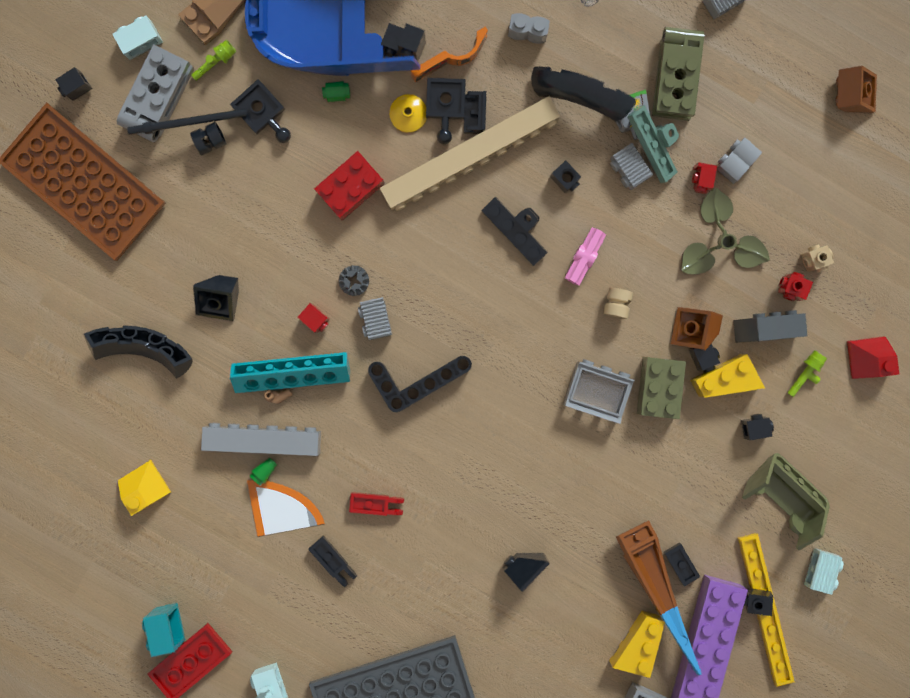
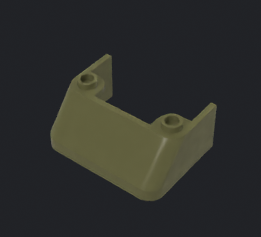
[742,453,830,550]

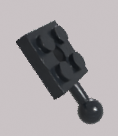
[426,78,466,145]
[230,79,291,143]

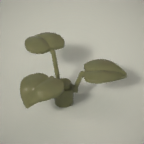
[682,188,770,274]

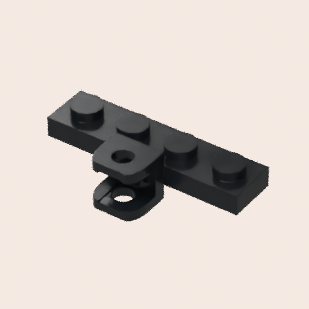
[481,197,548,266]

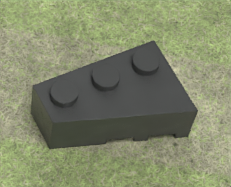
[733,310,808,343]

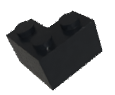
[381,23,426,62]

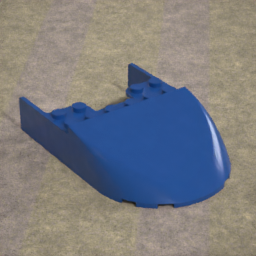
[245,0,420,76]

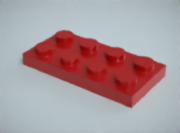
[147,623,233,698]

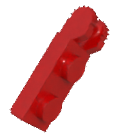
[349,492,404,516]

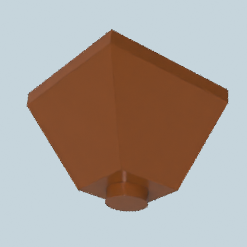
[670,307,723,350]

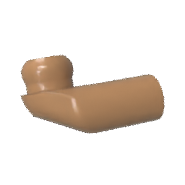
[264,388,293,404]

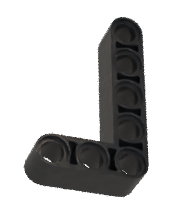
[368,356,472,412]

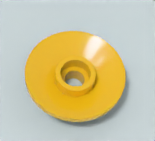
[389,94,427,133]

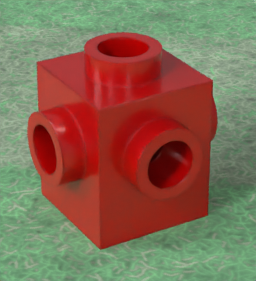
[778,272,813,301]

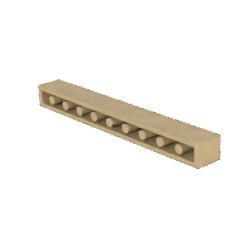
[380,96,560,211]

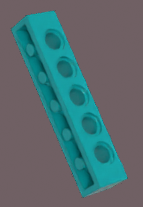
[230,352,350,393]

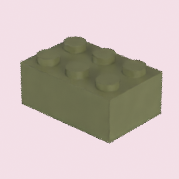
[637,357,686,419]

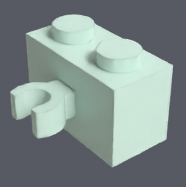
[250,663,288,698]

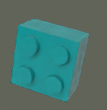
[142,603,185,657]

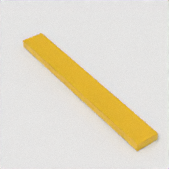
[738,533,795,687]

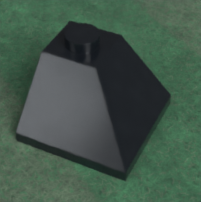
[193,275,239,321]
[503,553,550,592]

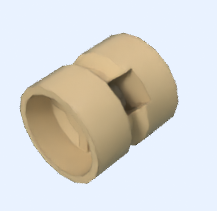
[603,287,633,319]

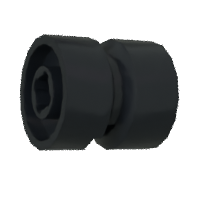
[190,121,227,155]

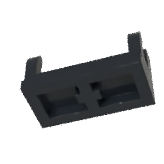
[464,91,487,134]

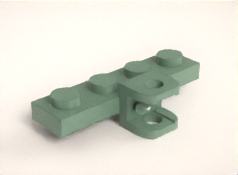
[627,105,679,183]

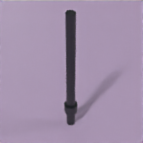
[127,109,247,135]

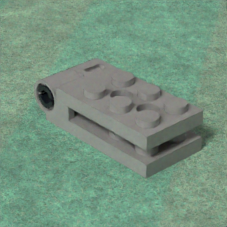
[117,44,195,142]

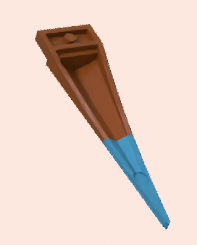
[616,520,701,675]

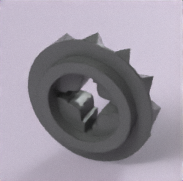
[338,265,369,296]

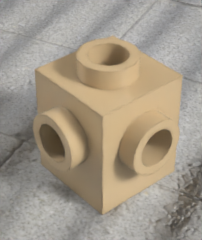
[801,244,834,273]

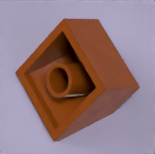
[835,66,877,113]

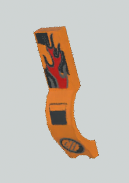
[411,26,488,82]

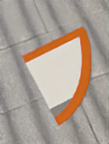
[247,480,325,536]

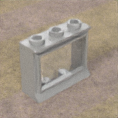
[563,359,635,424]

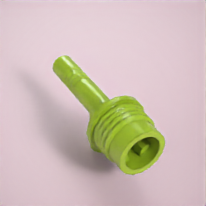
[191,40,236,81]
[787,350,827,397]

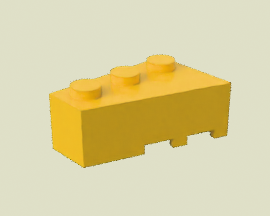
[690,354,765,398]
[609,611,665,678]

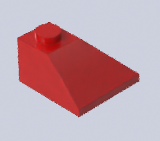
[847,336,900,379]

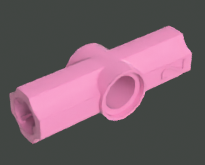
[565,227,606,286]

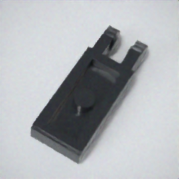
[308,535,357,587]

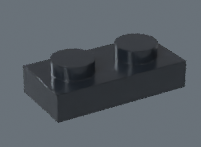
[663,542,700,587]

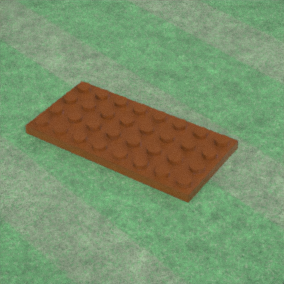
[0,102,166,261]

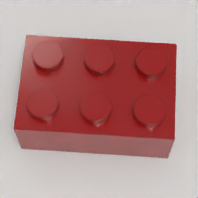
[314,151,385,221]

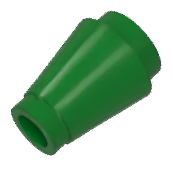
[249,457,278,486]

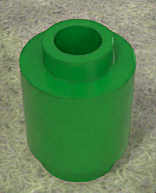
[322,81,351,102]

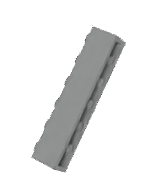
[201,423,321,456]

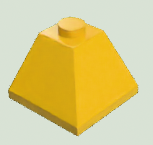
[118,460,171,516]

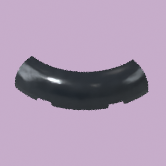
[531,66,636,122]
[84,325,193,379]

